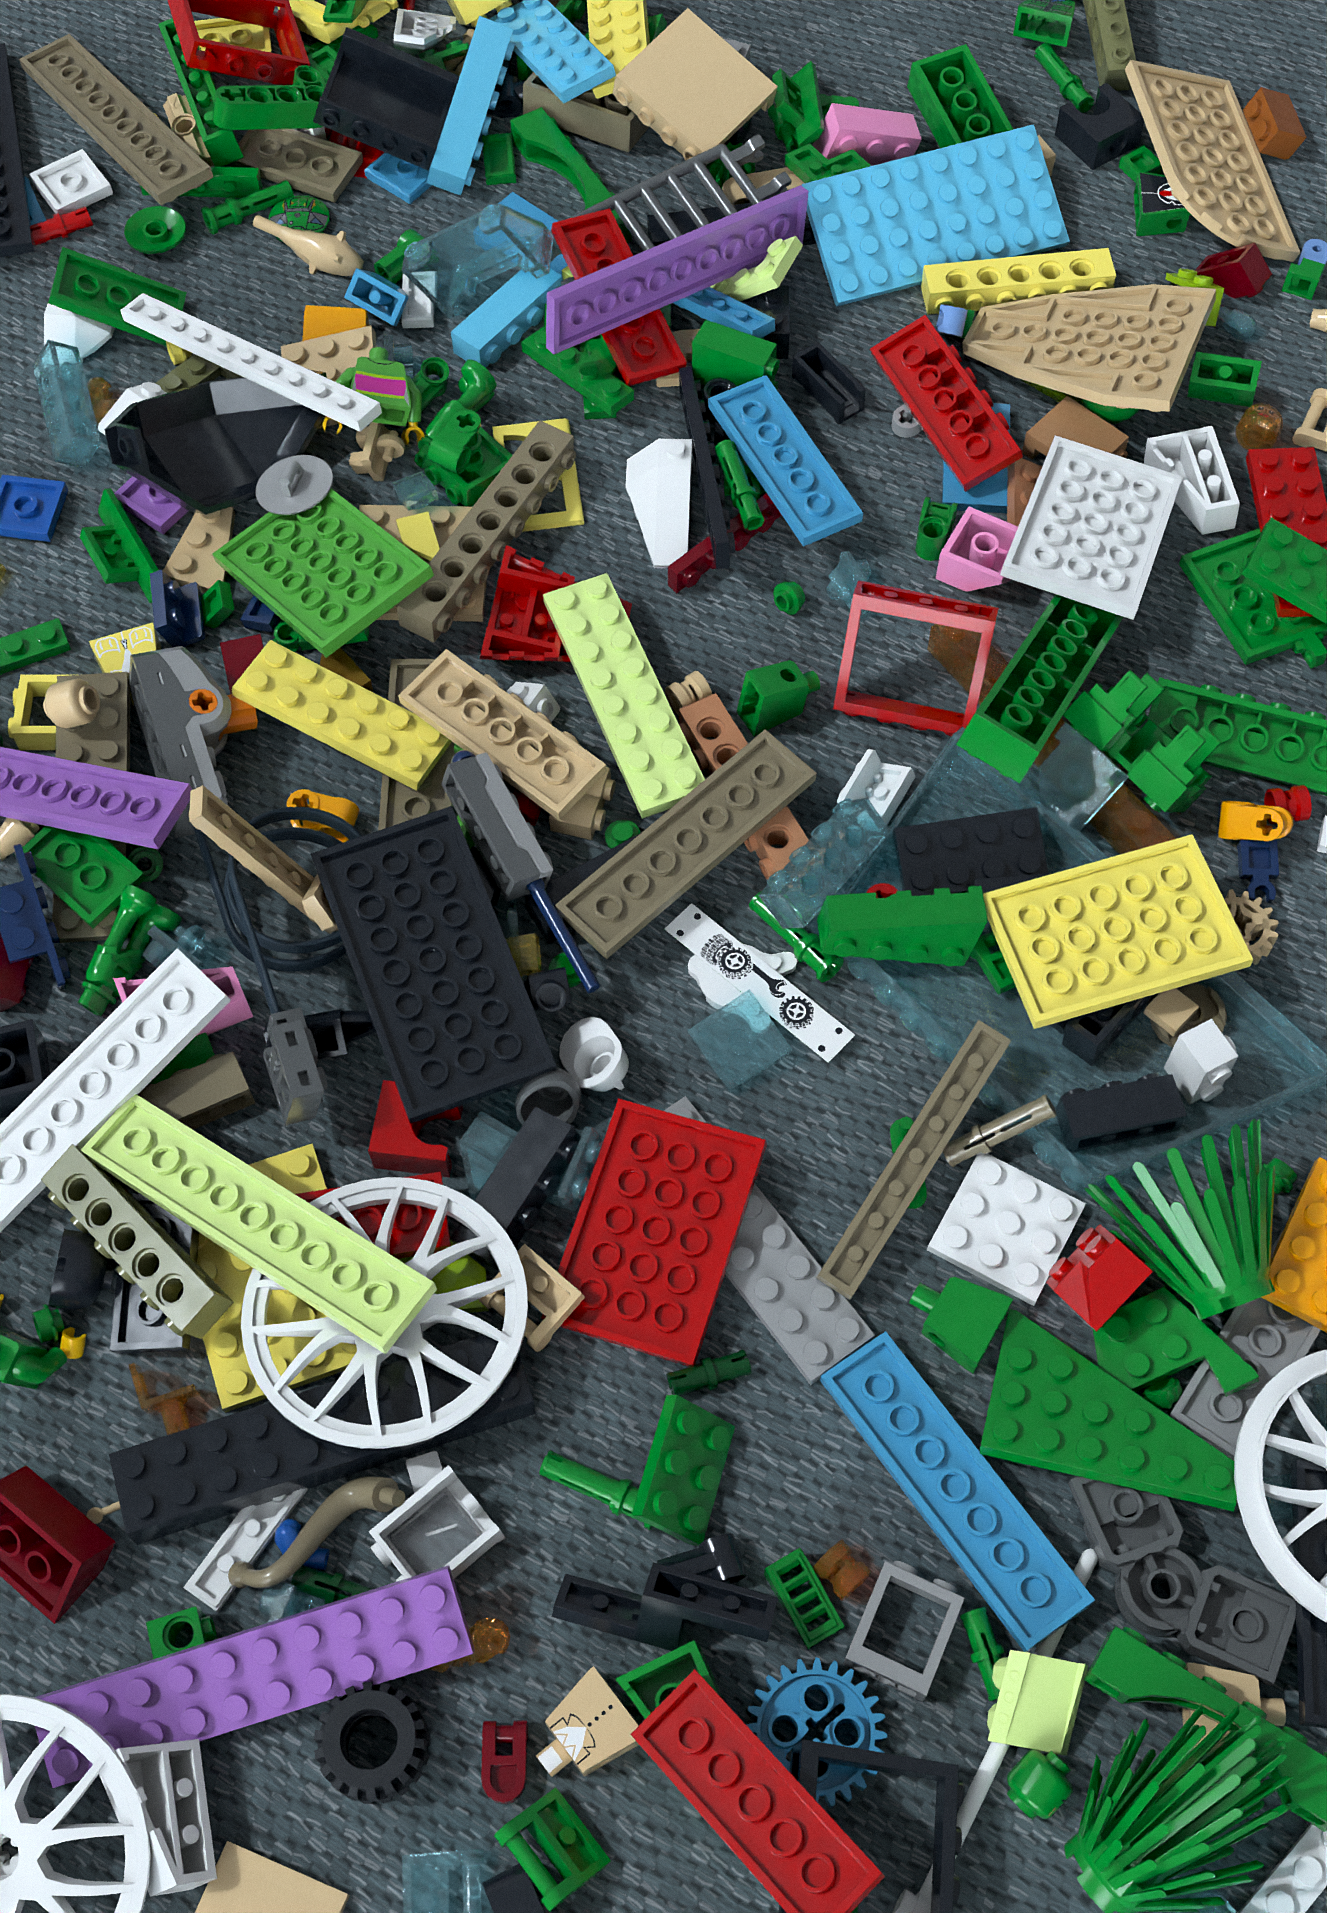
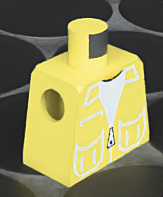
[89,623,161,705]

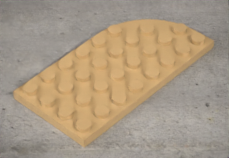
[1125,60,1300,262]

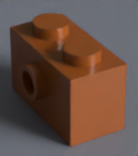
[1243,87,1307,160]

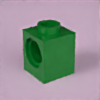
[146,1606,217,1659]

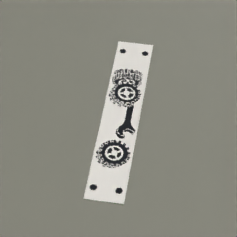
[664,903,855,1063]

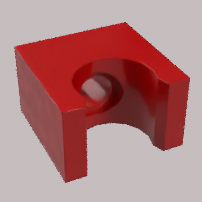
[368,1080,463,1178]

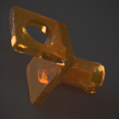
[129,1363,201,1435]

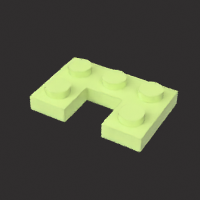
[710,236,803,301]

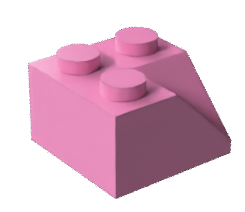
[936,506,1018,592]

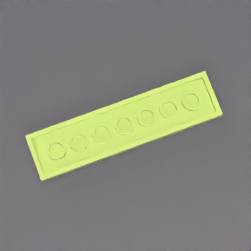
[543,573,705,819]

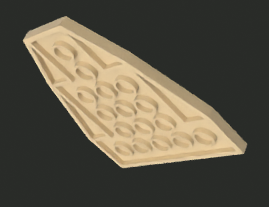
[962,284,1216,412]

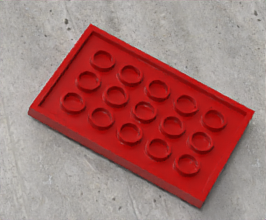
[541,1098,767,1367]

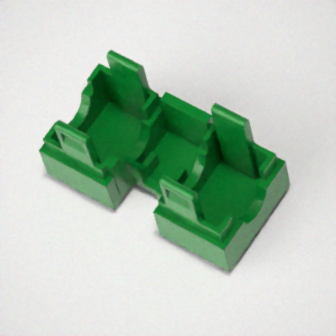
[1063,670,1222,813]

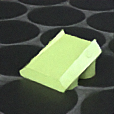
[987,1650,1088,1756]

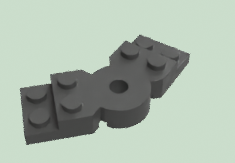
[1068,1476,1296,1686]

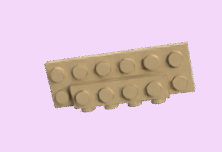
[398,649,607,820]

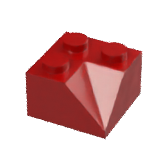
[1046,1224,1153,1332]

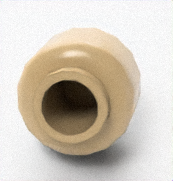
[43,678,100,728]

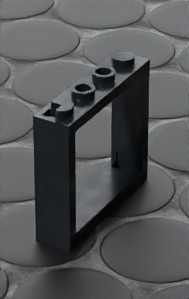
[778,1739,964,1913]

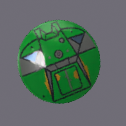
[269,195,330,242]

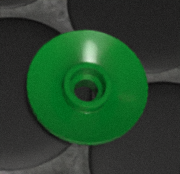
[124,206,186,254]

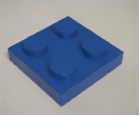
[0,475,68,542]

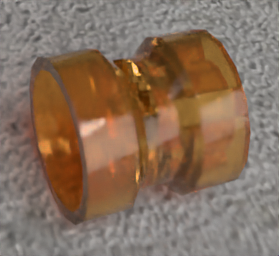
[813,1540,872,1601]

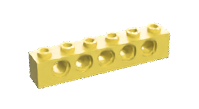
[921,248,1116,315]

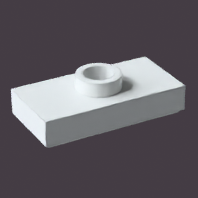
[402,273,435,328]

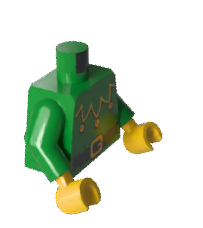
[0,1294,87,1389]

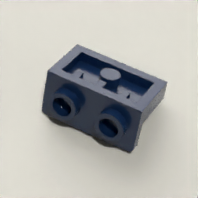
[150,569,205,647]

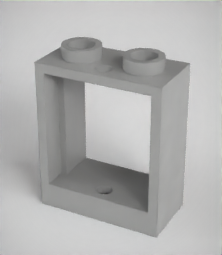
[843,1561,965,1702]

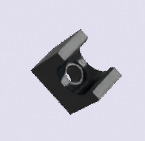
[1055,83,1144,170]

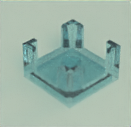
[1021,722,1129,831]

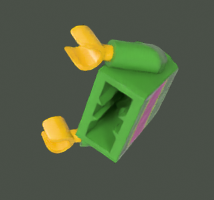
[323,347,424,445]

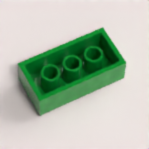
[907,44,1013,148]

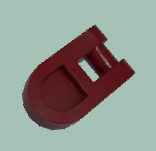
[481,1720,528,1804]

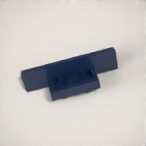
[0,844,71,991]

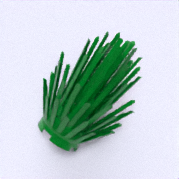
[1064,1704,1294,1913]

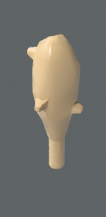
[253,215,364,277]

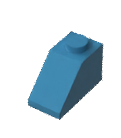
[344,268,409,326]

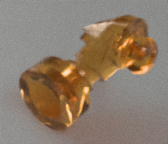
[82,377,118,425]
[427,1617,510,1673]

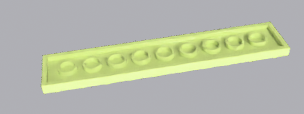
[80,1094,437,1354]

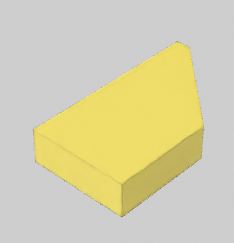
[396,512,440,561]

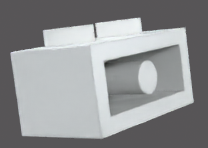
[1164,1019,1238,1104]

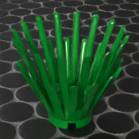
[1084,1118,1275,1320]

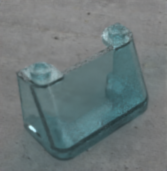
[402,204,553,318]

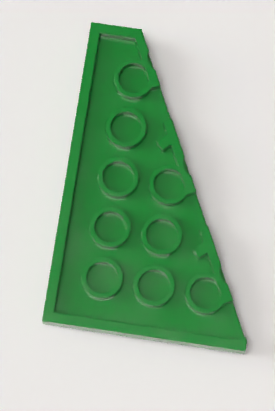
[980,1309,1237,1512]

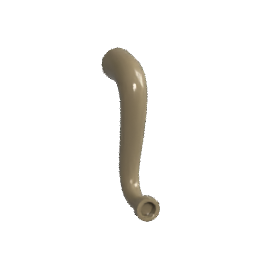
[228,1477,405,1588]

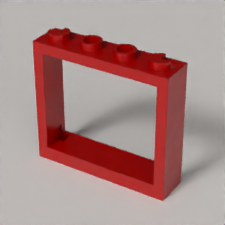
[168,0,310,85]
[833,580,999,737]

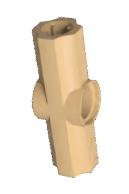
[163,93,214,167]

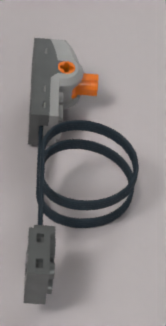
[129,646,362,1126]

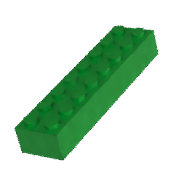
[956,594,1123,784]

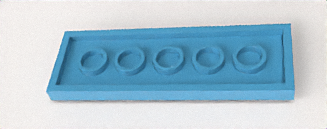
[708,375,863,547]

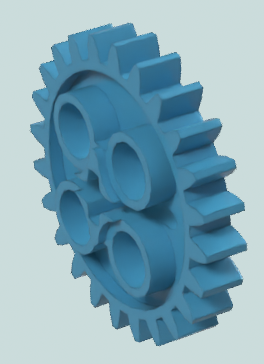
[747,1657,887,1808]

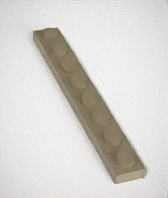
[816,1020,1011,1300]

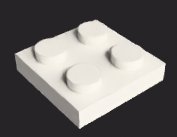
[29,149,113,215]

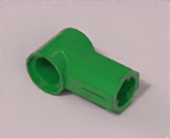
[374,229,438,284]
[412,357,449,413]

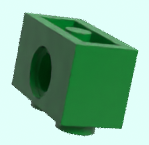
[1187,352,1262,407]

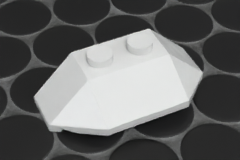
[44,304,115,366]

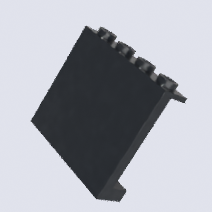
[313,27,460,171]

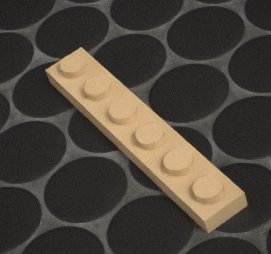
[189,785,338,934]

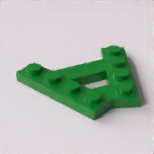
[521,304,671,416]

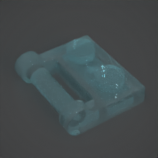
[402,1849,484,1913]

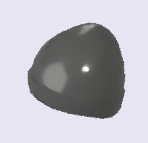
[515,1067,582,1125]

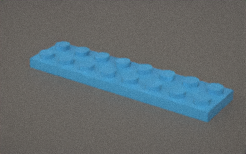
[820,1331,1095,1652]

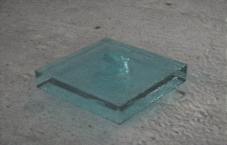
[687,989,792,1093]

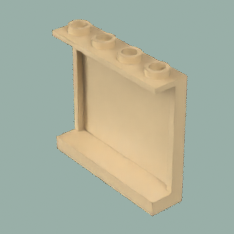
[612,8,778,166]

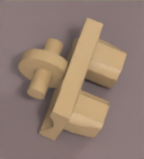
[349,422,405,481]

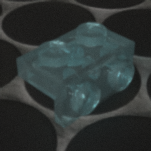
[545,1126,604,1211]

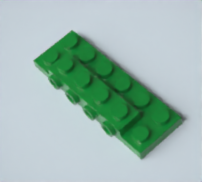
[1146,678,1327,796]

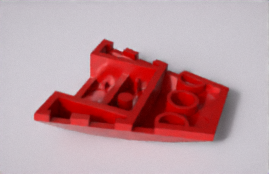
[480,545,632,662]

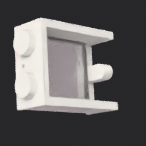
[369,1465,505,1582]

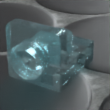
[392,471,439,511]

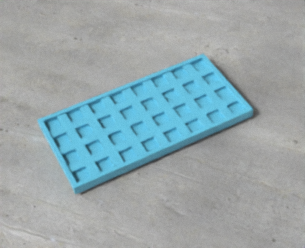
[801,124,1070,307]

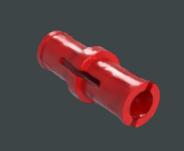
[31,206,93,246]

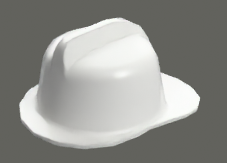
[559,1017,629,1092]

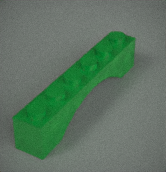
[510,107,632,243]
[1083,1626,1327,1832]

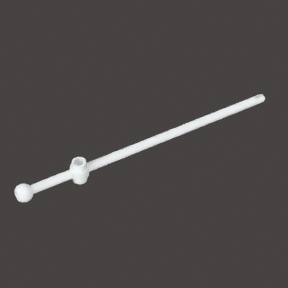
[893,1548,1098,1913]

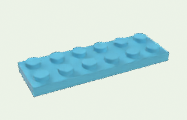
[489,0,616,103]

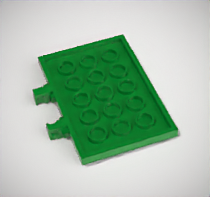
[1179,528,1327,669]

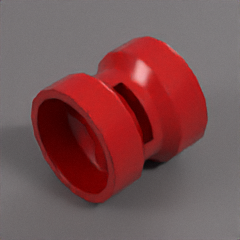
[1264,785,1312,824]

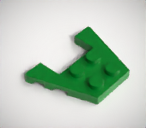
[1093,1287,1259,1397]

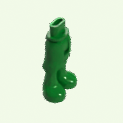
[414,359,497,469]
[77,885,182,1017]

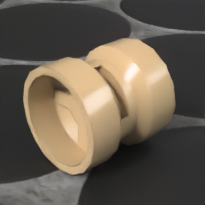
[665,671,712,716]

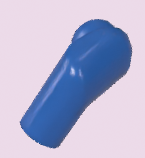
[274,1519,329,1570]

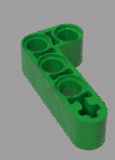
[212,65,326,130]

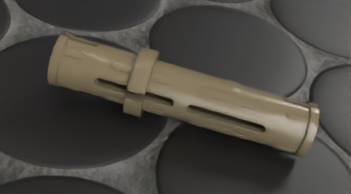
[943,1094,1057,1167]

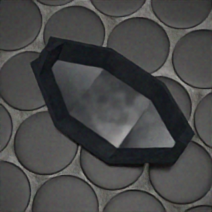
[104,369,327,515]

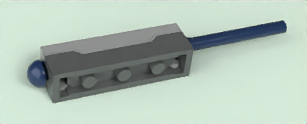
[441,750,600,993]

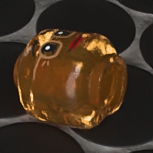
[1235,403,1283,450]

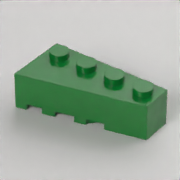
[817,886,988,966]

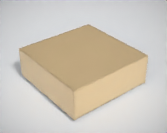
[1144,988,1199,1037]

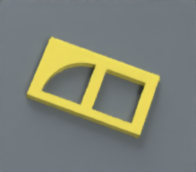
[492,418,584,532]

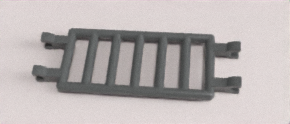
[535,134,792,286]

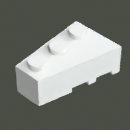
[1144,426,1240,535]
[99,1739,217,1897]

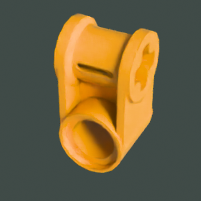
[287,789,360,843]
[1218,801,1293,841]

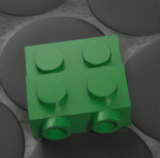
[424,427,512,507]

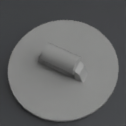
[256,455,333,515]

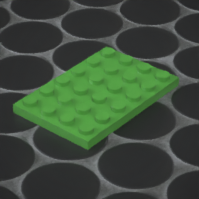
[212,489,434,658]

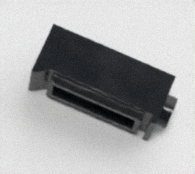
[792,342,866,425]

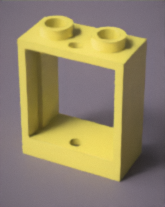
[8,675,68,750]

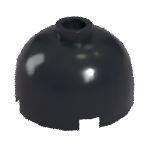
[48,1229,115,1310]

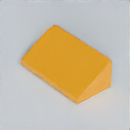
[302,305,370,341]

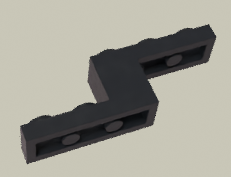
[552,1562,778,1651]

